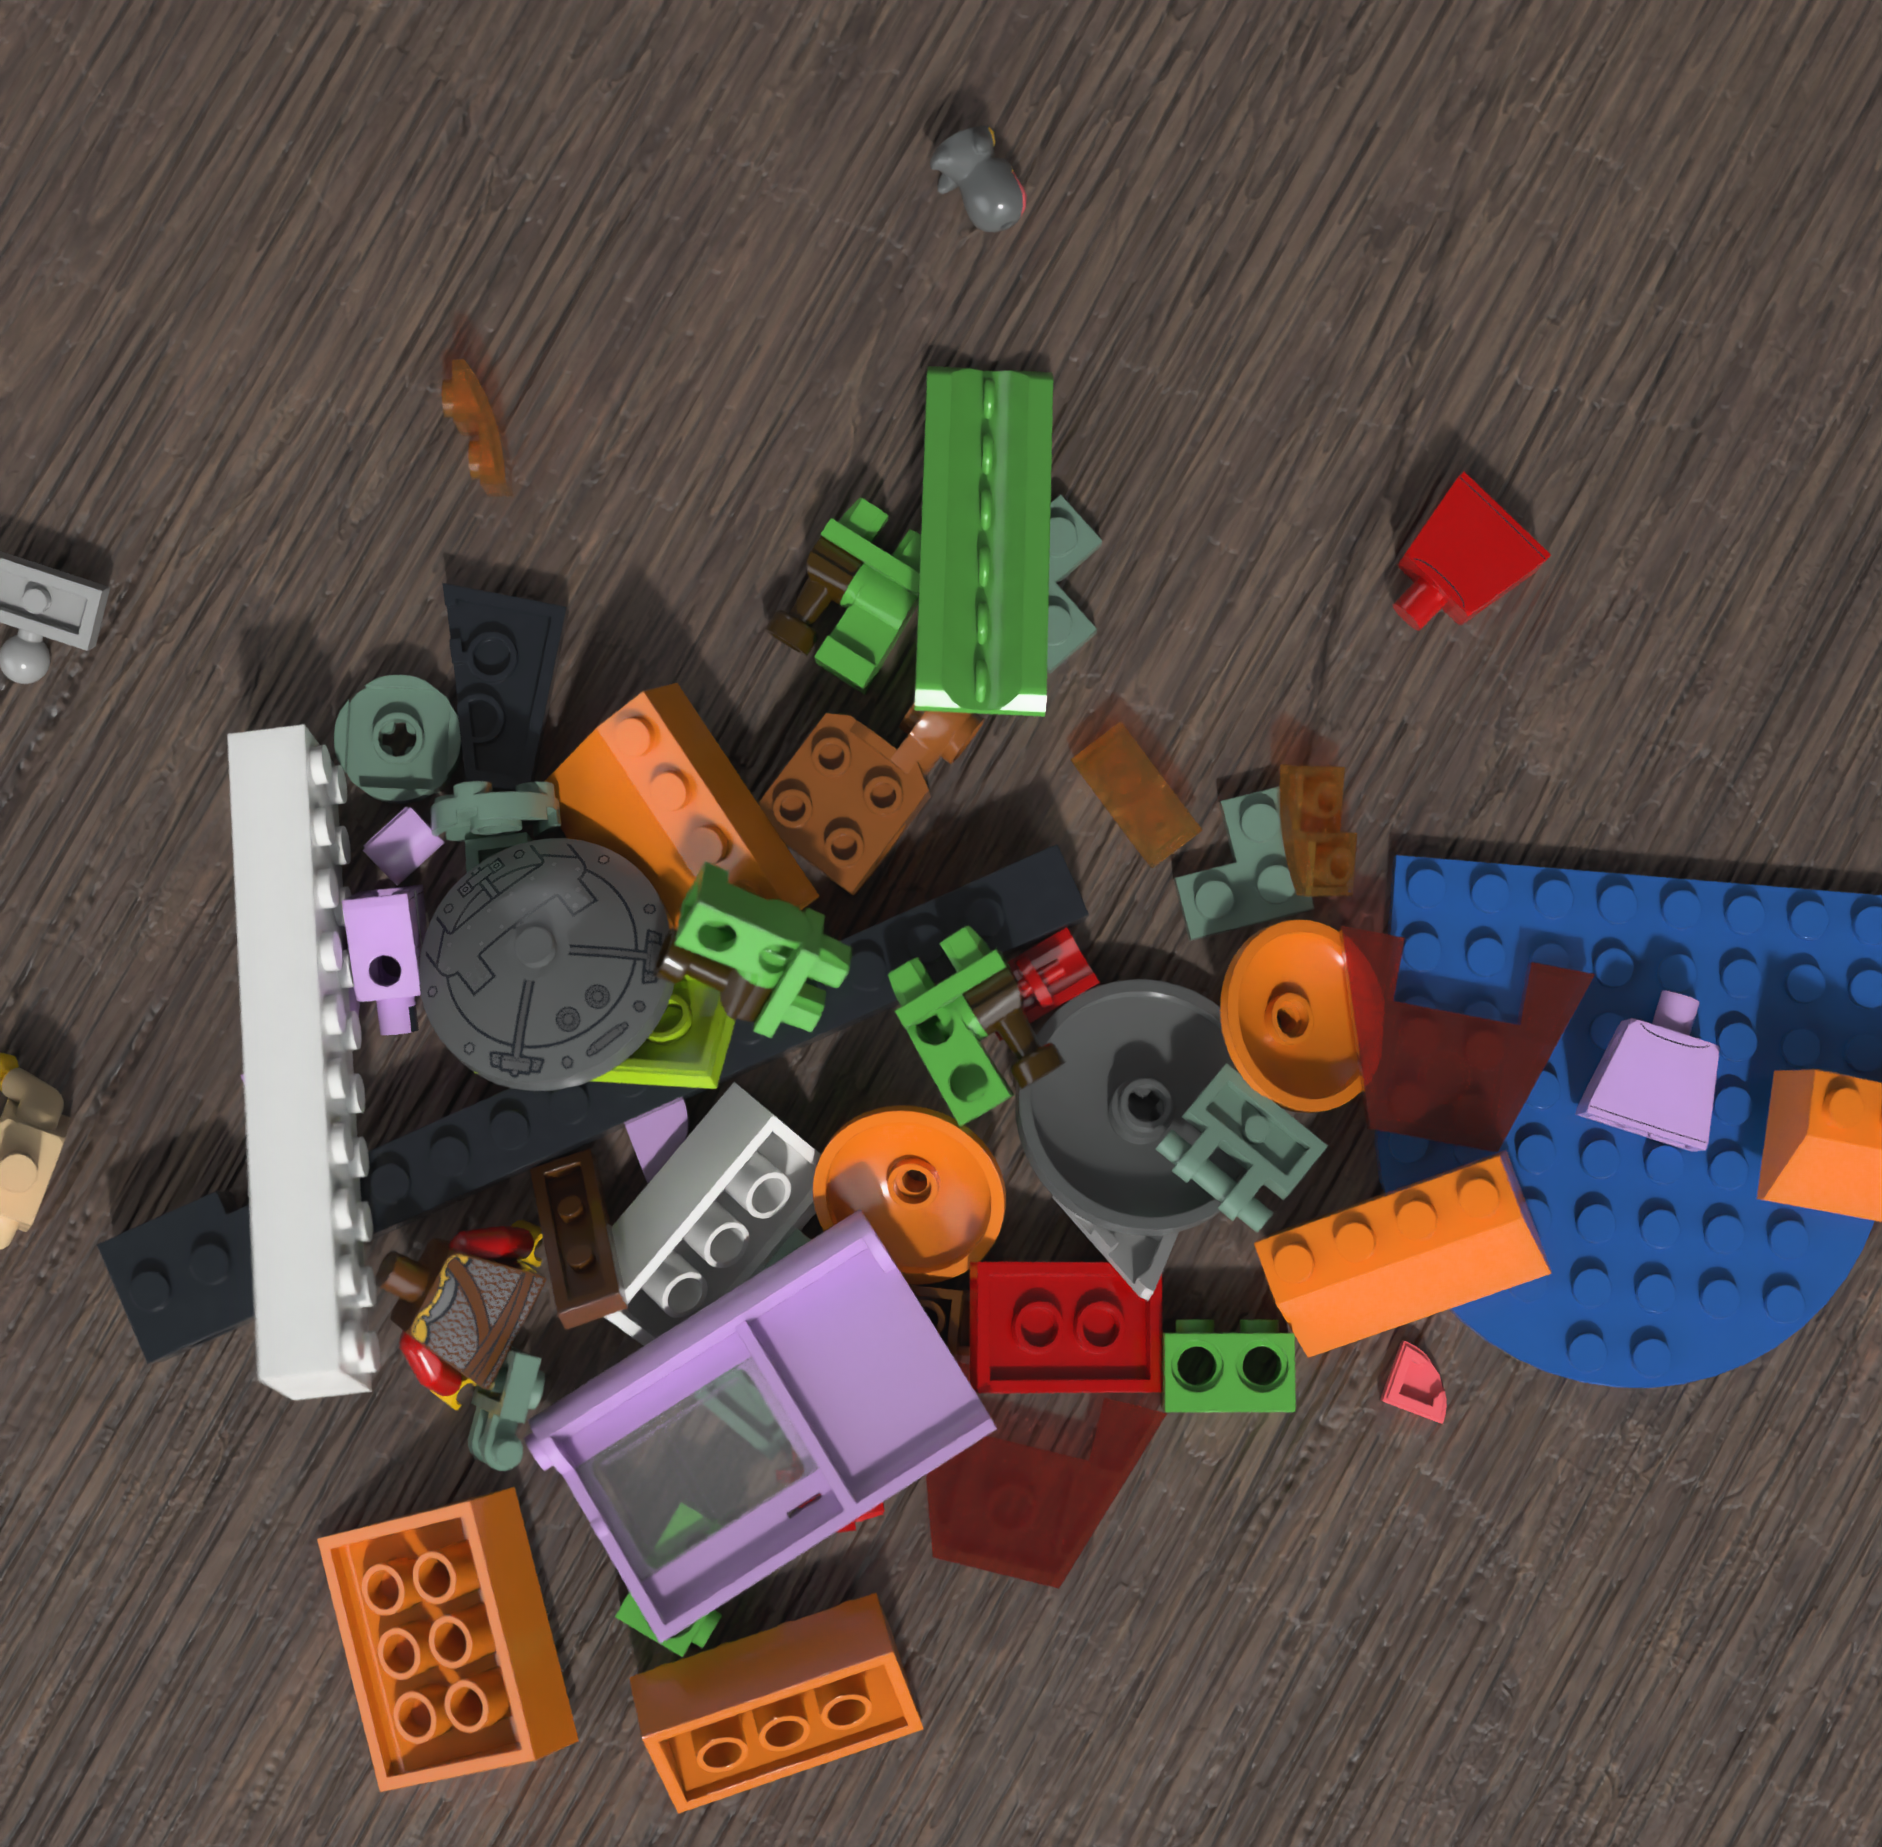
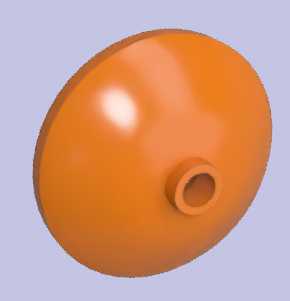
[1220,919,1384,1113]
[813,1105,1006,1285]

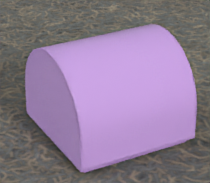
[363,807,445,886]

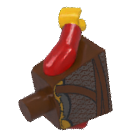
[375,1220,547,1410]

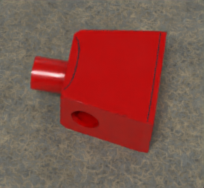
[1392,472,1551,631]

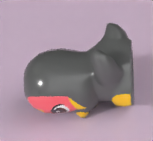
[930,126,1027,232]

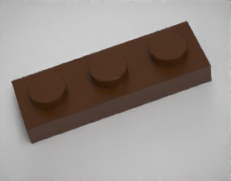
[530,1148,628,1330]

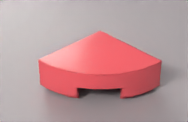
[1380,1340,1447,1424]

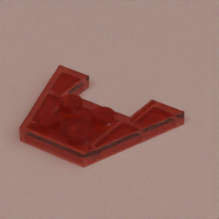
[1339,926,1595,1153]
[926,1361,1168,1589]

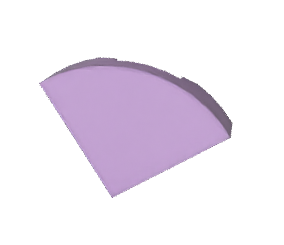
[625,1099,690,1183]

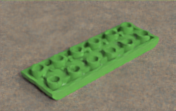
[914,366,1053,717]

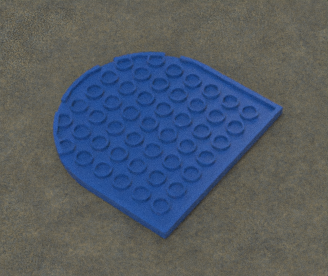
[1375,855,1882,1388]

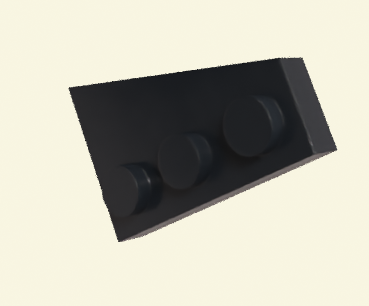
[442,583,569,792]

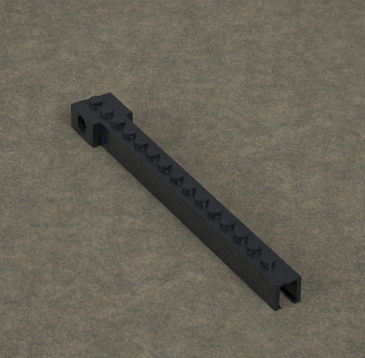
[96,844,1089,1364]

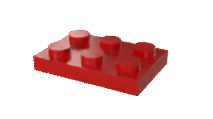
[970,1262,1163,1394]

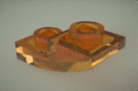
[442,359,513,497]
[1070,721,1203,868]
[1280,764,1357,897]

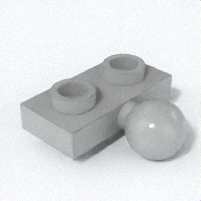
[0,551,110,684]

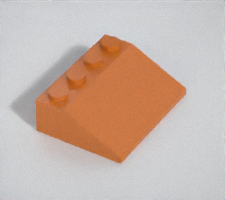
[544,683,819,929]
[317,1487,579,1792]

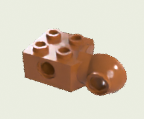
[758,702,985,897]

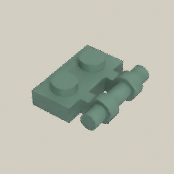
[1156,1063,1327,1232]
[468,1346,545,1471]

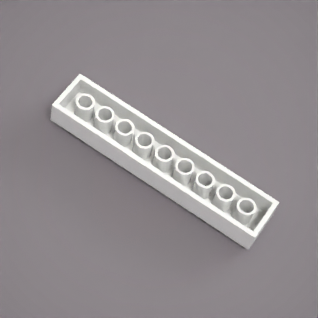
[227,725,380,1400]

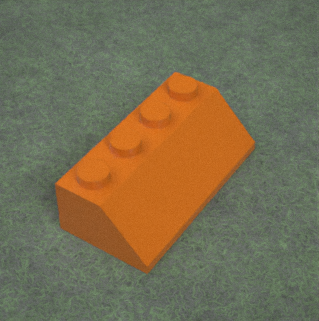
[1757,1070,1882,1222]
[1254,1150,1552,1358]
[629,1593,924,1814]

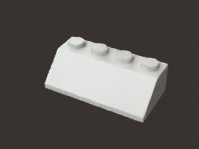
[604,1082,821,1346]

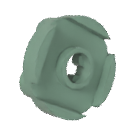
[334,675,463,804]
[430,781,561,842]

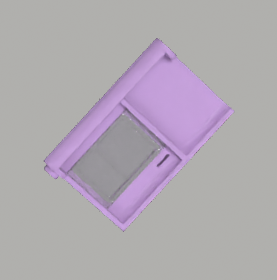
[524,1209,997,1644]

